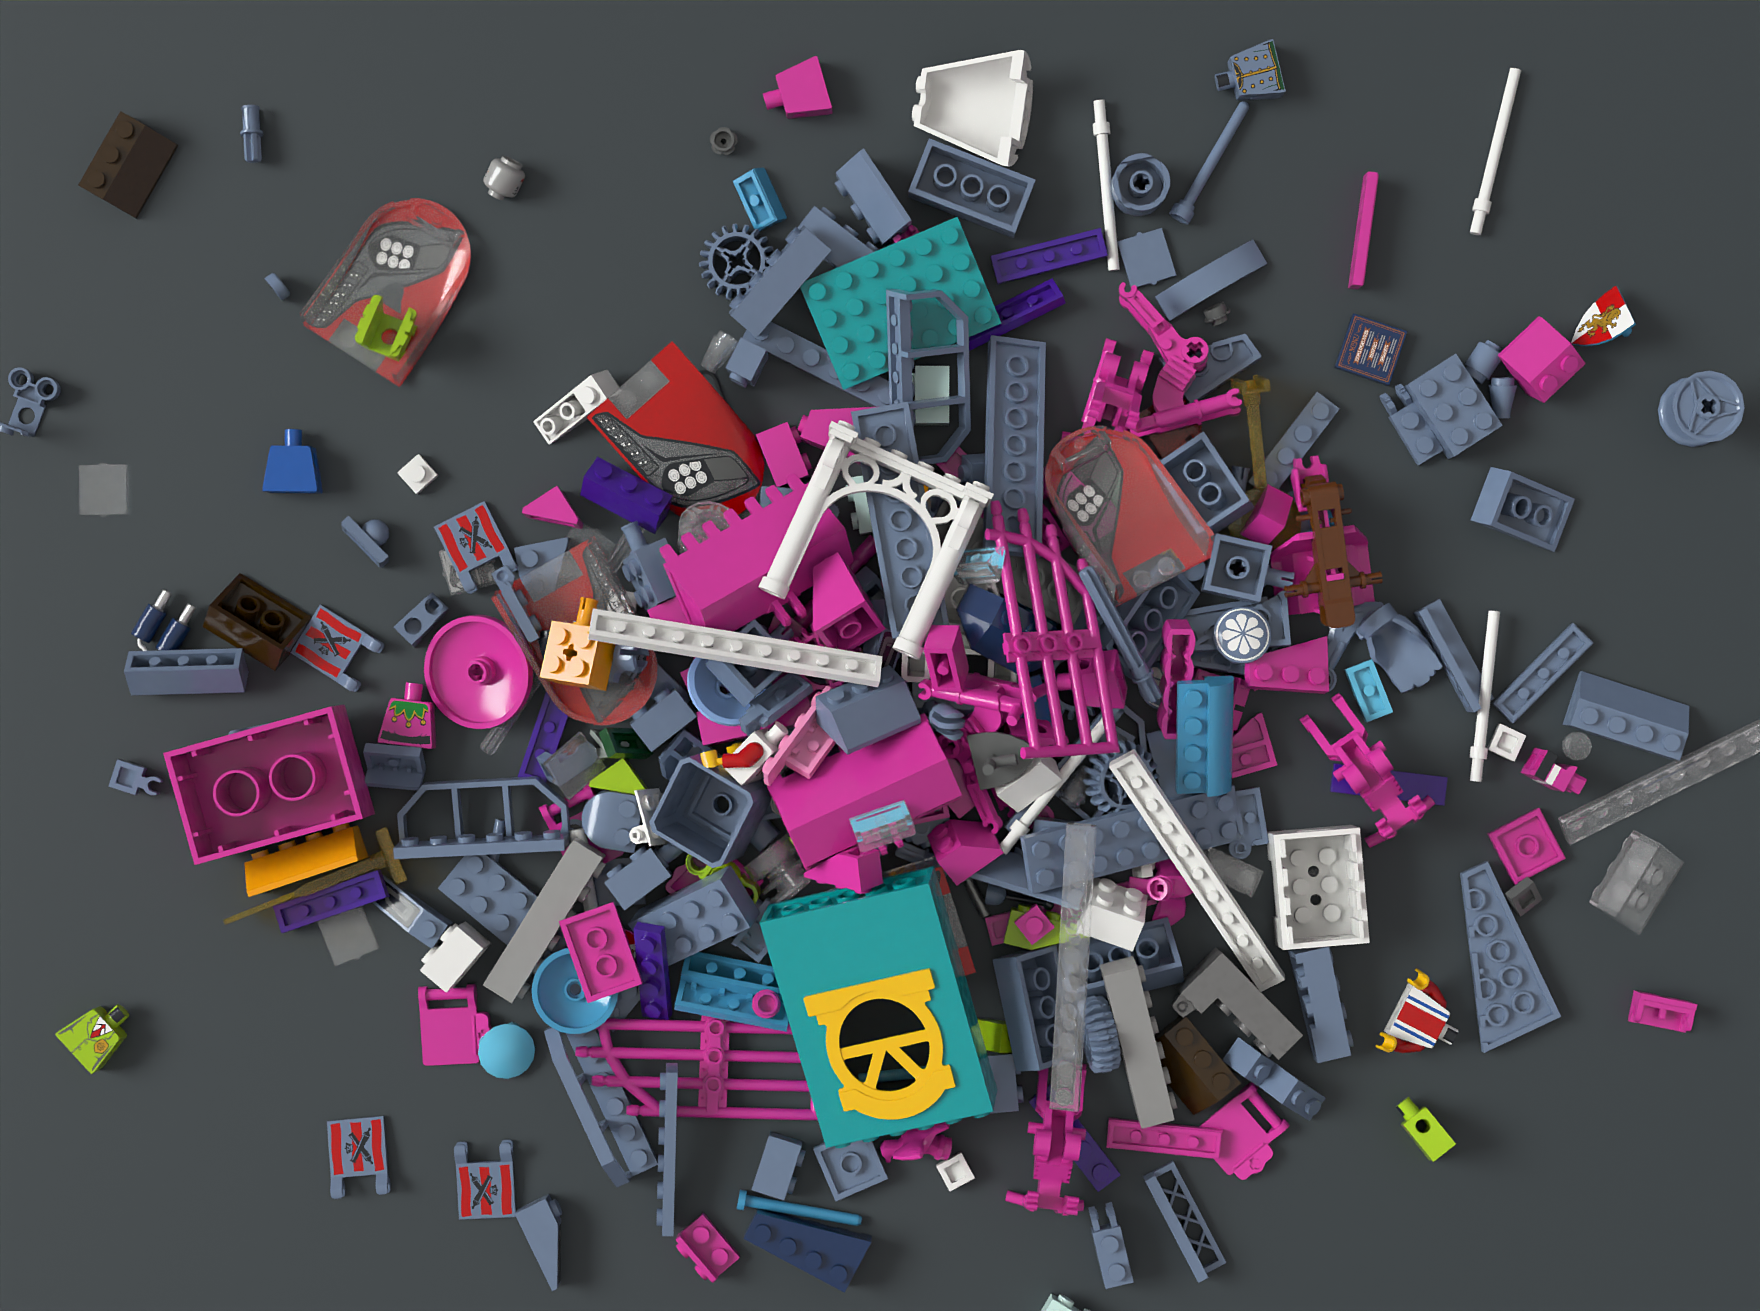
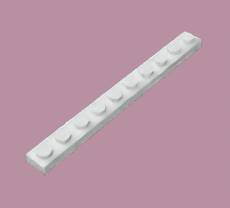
[588,608,882,687]
[1109,749,1285,992]

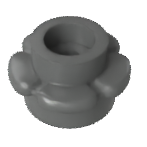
[710,127,738,155]
[1203,302,1231,326]

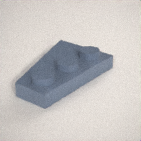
[1159,334,1262,404]

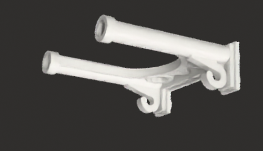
[759,420,994,660]

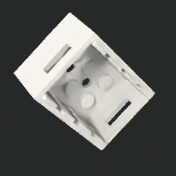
[1267,825,1370,950]

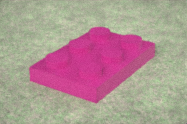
[559,902,643,1003]

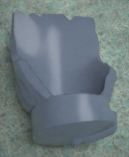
[1356,603,1443,693]

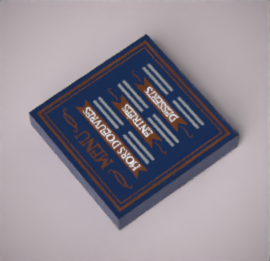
[1334,313,1408,386]

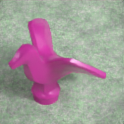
[1129,859,1193,926]
[880,1122,952,1163]

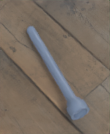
[1169,101,1249,225]

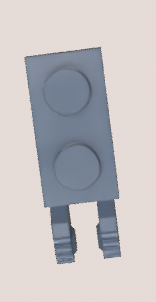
[1380,384,1443,465]

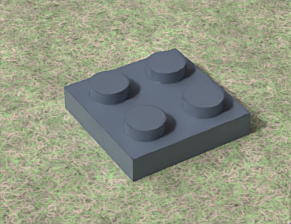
[813,1140,888,1201]

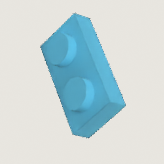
[1344,659,1393,722]

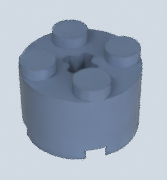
[1111,153,1170,216]

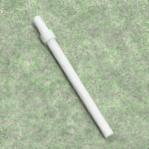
[1470,68,1521,235]
[1093,100,1120,271]
[1470,611,1500,782]
[1000,718,1105,855]

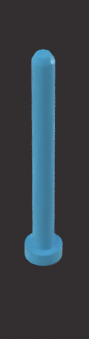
[737,1189,862,1226]

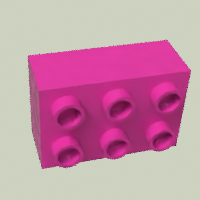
[163,704,375,865]

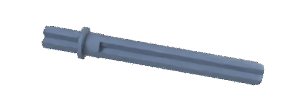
[1079,566,1163,703]

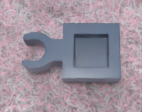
[109,759,164,795]

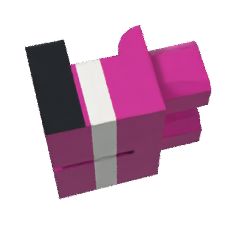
[1520,748,1587,794]

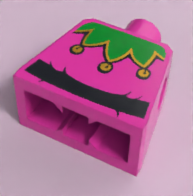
[378,682,436,749]

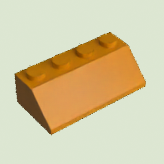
[244,823,368,897]

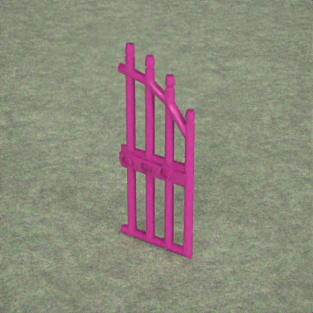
[985,500,1120,759]
[575,1015,818,1121]

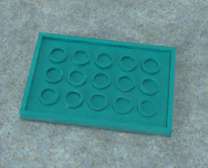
[800,217,1001,390]

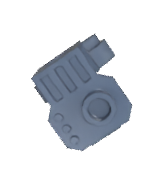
[0,367,61,437]

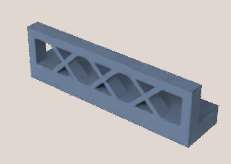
[1413,599,1494,712]
[1143,1161,1226,1283]

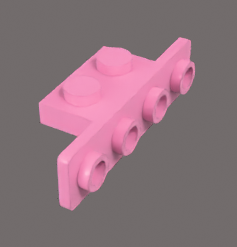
[762,685,836,786]

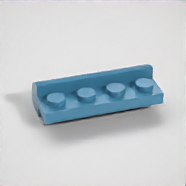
[1176,676,1234,797]
[674,952,789,1032]

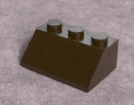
[78,111,178,219]
[203,573,312,671]
[1154,1015,1241,1115]

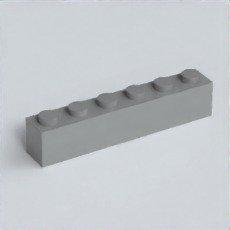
[483,837,606,1003]
[1100,956,1177,1129]

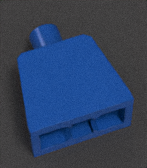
[263,429,323,493]

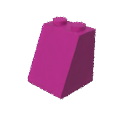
[797,407,875,464]
[813,552,886,651]

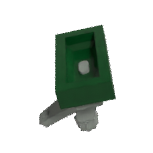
[590,727,654,764]

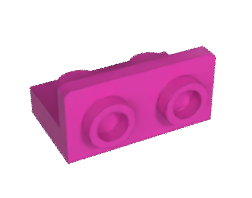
[676,1212,740,1283]

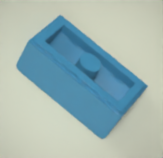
[733,168,787,231]

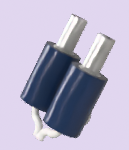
[131,589,196,651]

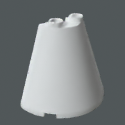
[912,50,1033,167]

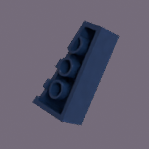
[743,1209,872,1293]

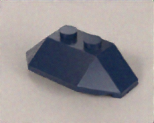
[956,583,1059,674]

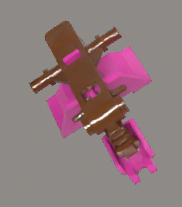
[1270,455,1383,628]

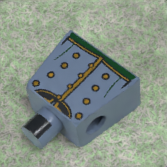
[1215,39,1286,101]

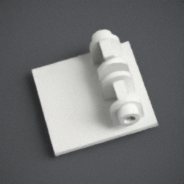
[629,788,668,846]

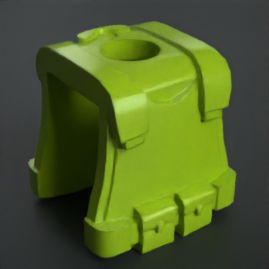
[355,295,418,362]

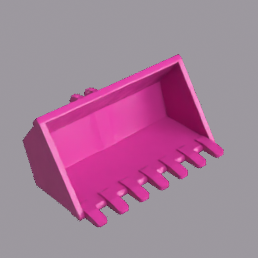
[660,473,854,632]
[767,713,963,871]

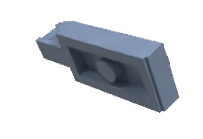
[491,565,542,642]
[739,673,813,736]

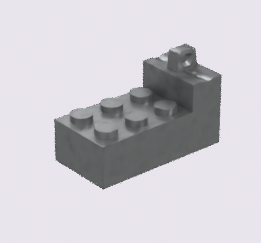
[1171,948,1303,1060]

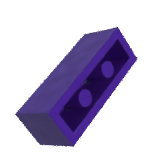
[580,456,672,534]

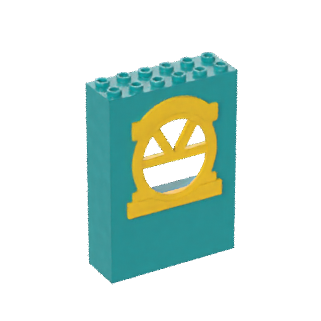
[760,866,997,1148]

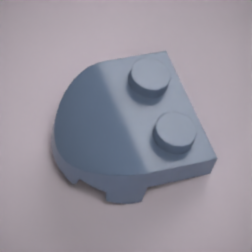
[582,790,641,853]

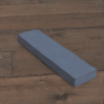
[1491,623,1593,723]

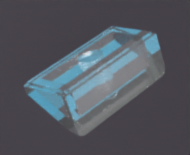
[954,546,1006,585]
[849,800,916,852]

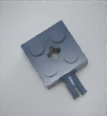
[621,521,676,612]
[1201,533,1294,604]
[705,619,794,707]
[604,842,684,911]

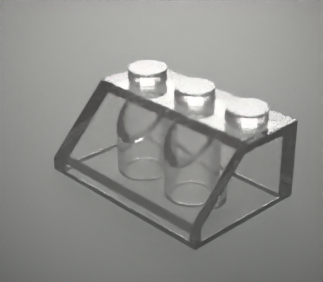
[1589,830,1684,935]

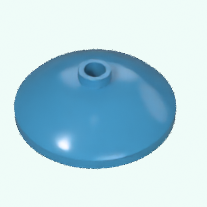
[532,948,618,1034]

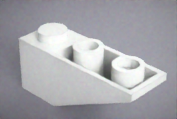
[533,370,623,445]

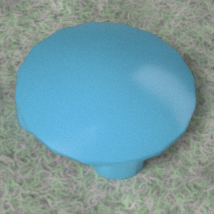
[478,1022,535,1079]

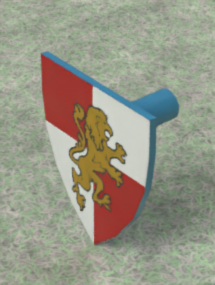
[1571,286,1636,346]

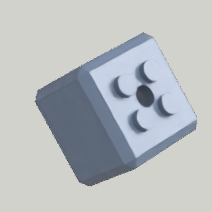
[649,750,772,868]

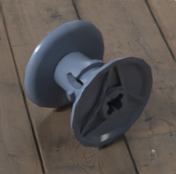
[1658,371,1745,447]

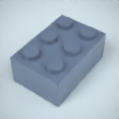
[1404,354,1503,459]
[1156,431,1255,539]

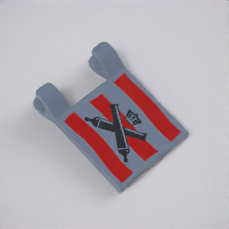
[434,501,518,594]
[290,605,385,692]
[327,1116,391,1199]
[454,1139,516,1220]

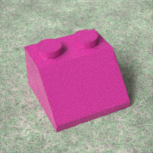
[1498,316,1586,403]
[927,819,1004,886]

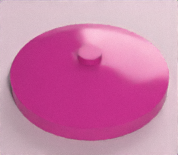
[424,615,533,729]

